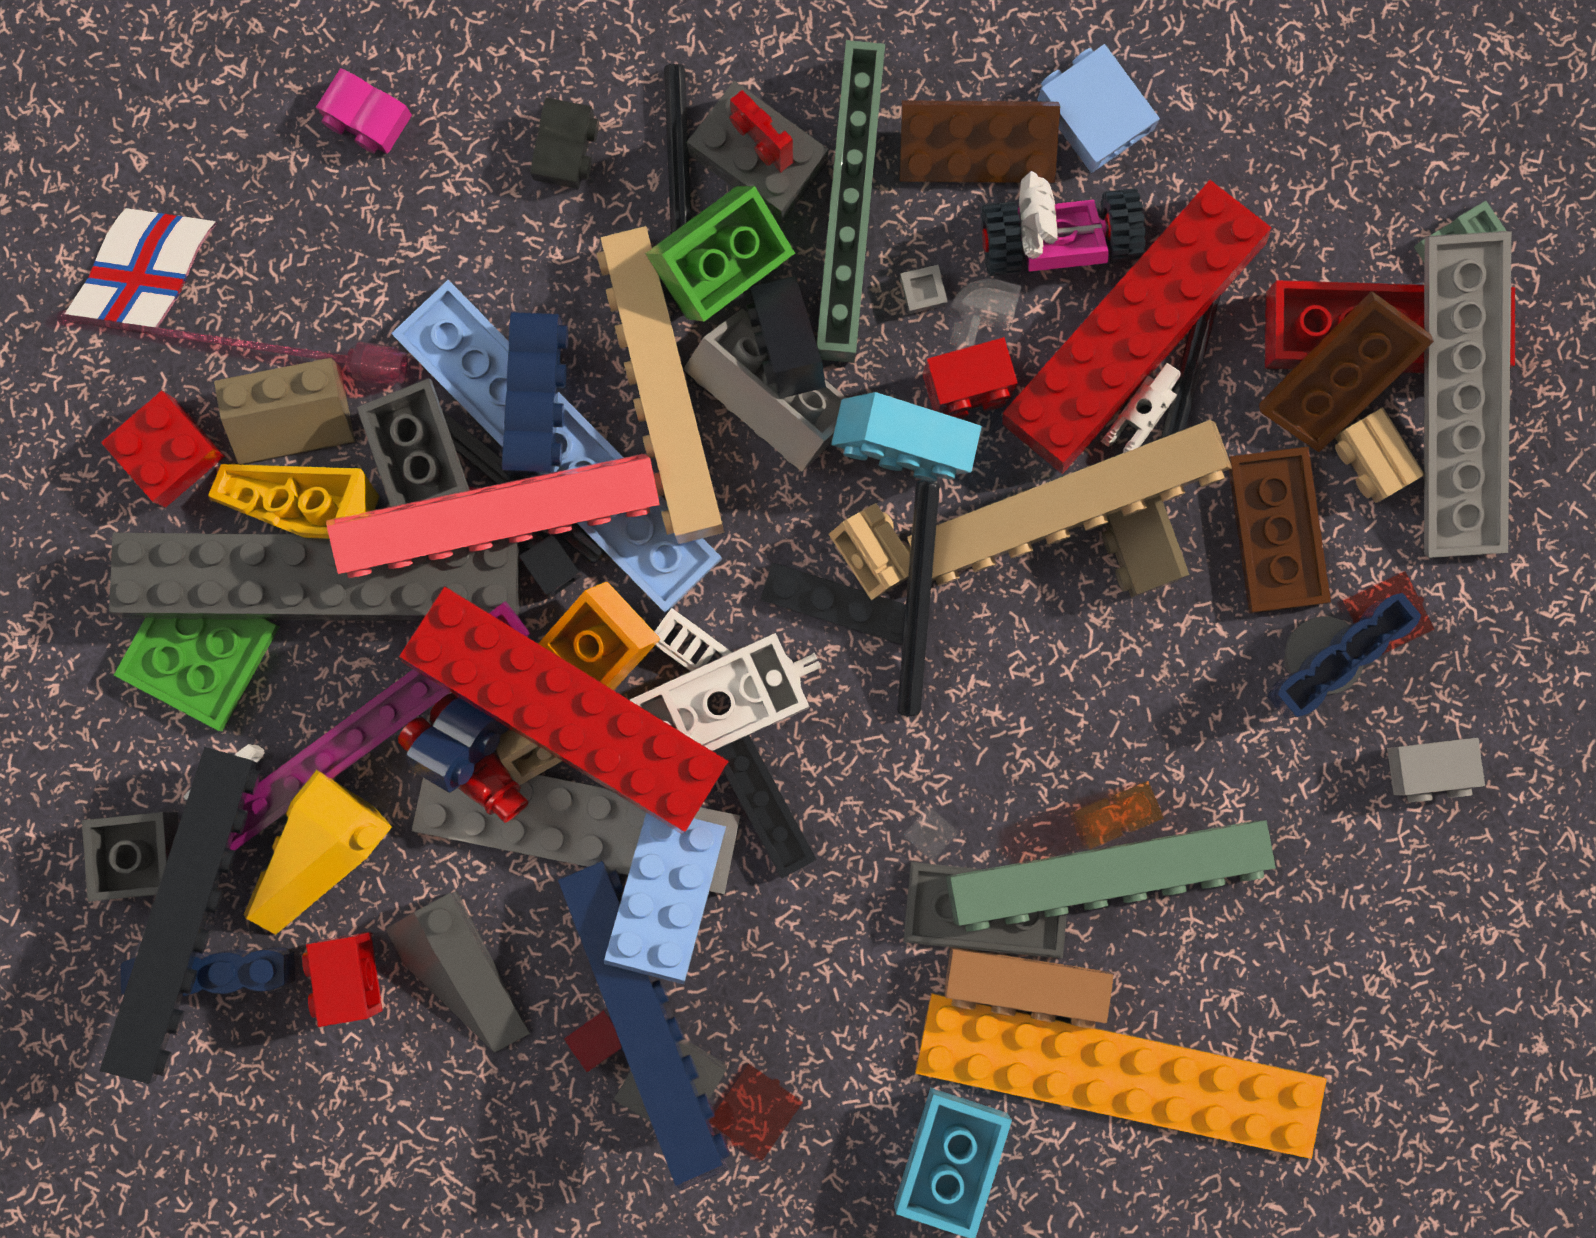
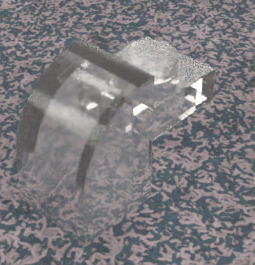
[948,279,1021,351]

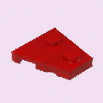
[729,90,793,173]

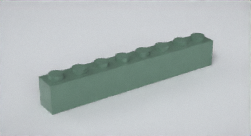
[817,40,885,363]
[946,820,1276,931]

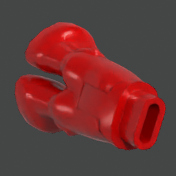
[398,693,529,823]

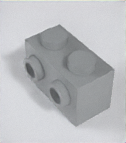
[1387,738,1485,802]

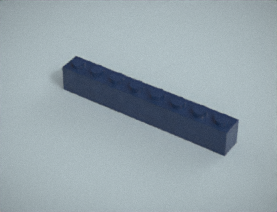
[558,861,731,1190]

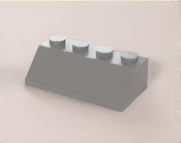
[683,309,846,472]

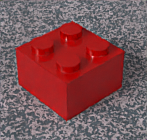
[922,337,1018,419]
[101,390,225,508]
[302,931,383,1027]

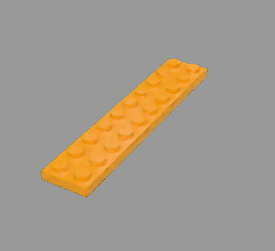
[915,993,1327,1159]

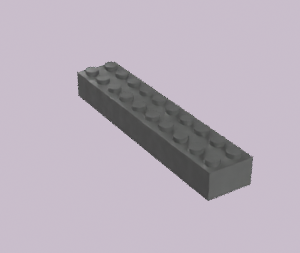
[109,533,522,621]

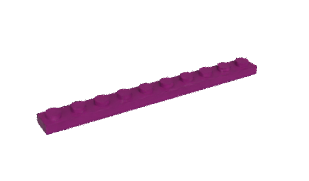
[230,601,530,850]

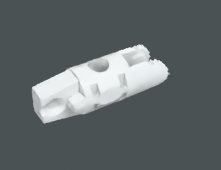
[1019,171,1058,259]
[1101,363,1181,454]

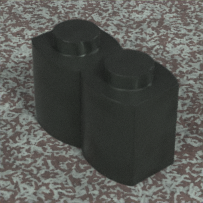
[530,97,599,189]

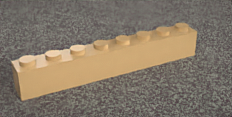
[597,226,724,544]
[907,420,1232,586]

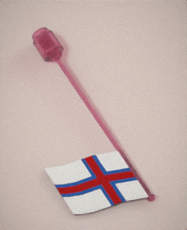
[57,208,408,386]

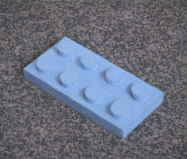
[604,813,726,984]

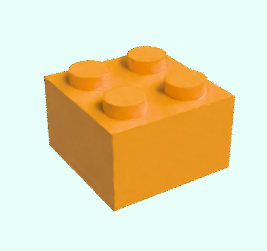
[538,582,660,690]

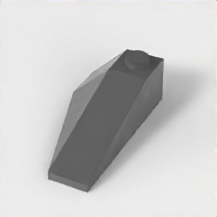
[386,891,530,1053]

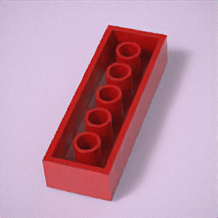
[1265,280,1515,373]

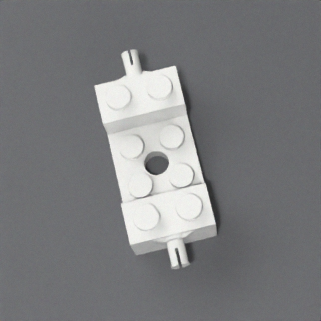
[630,633,821,751]

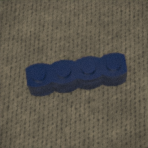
[502,312,568,476]
[1267,593,1421,719]
[406,698,509,793]
[120,947,295,996]

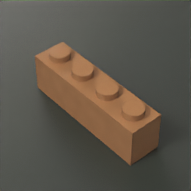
[943,947,1114,1028]

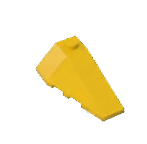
[208,464,380,539]
[243,770,392,935]

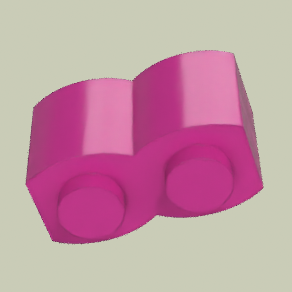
[316,68,412,154]

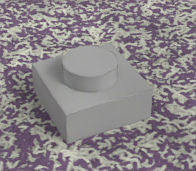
[900,265,948,314]

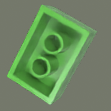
[645,186,795,322]

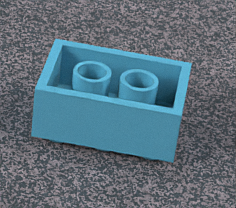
[831,392,982,481]
[894,1088,1012,1238]

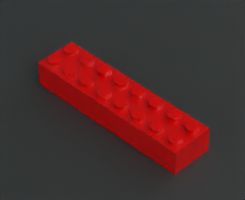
[1003,180,1272,474]
[399,587,728,834]

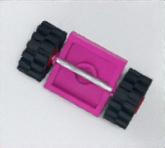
[981,188,1145,276]

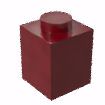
[564,1007,622,1072]

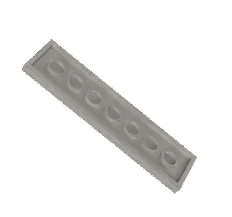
[1424,231,1512,558]
[412,775,741,894]

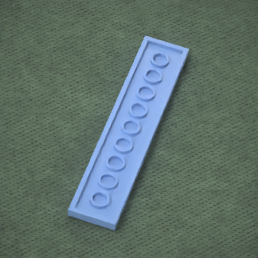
[391,280,722,614]

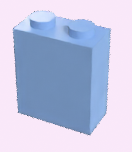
[1037,44,1160,173]

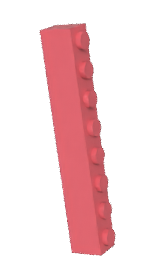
[326,454,660,578]

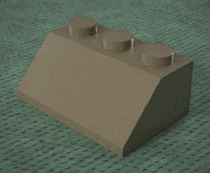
[214,358,355,465]
[1102,496,1190,598]

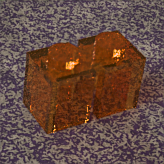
[1068,781,1164,849]

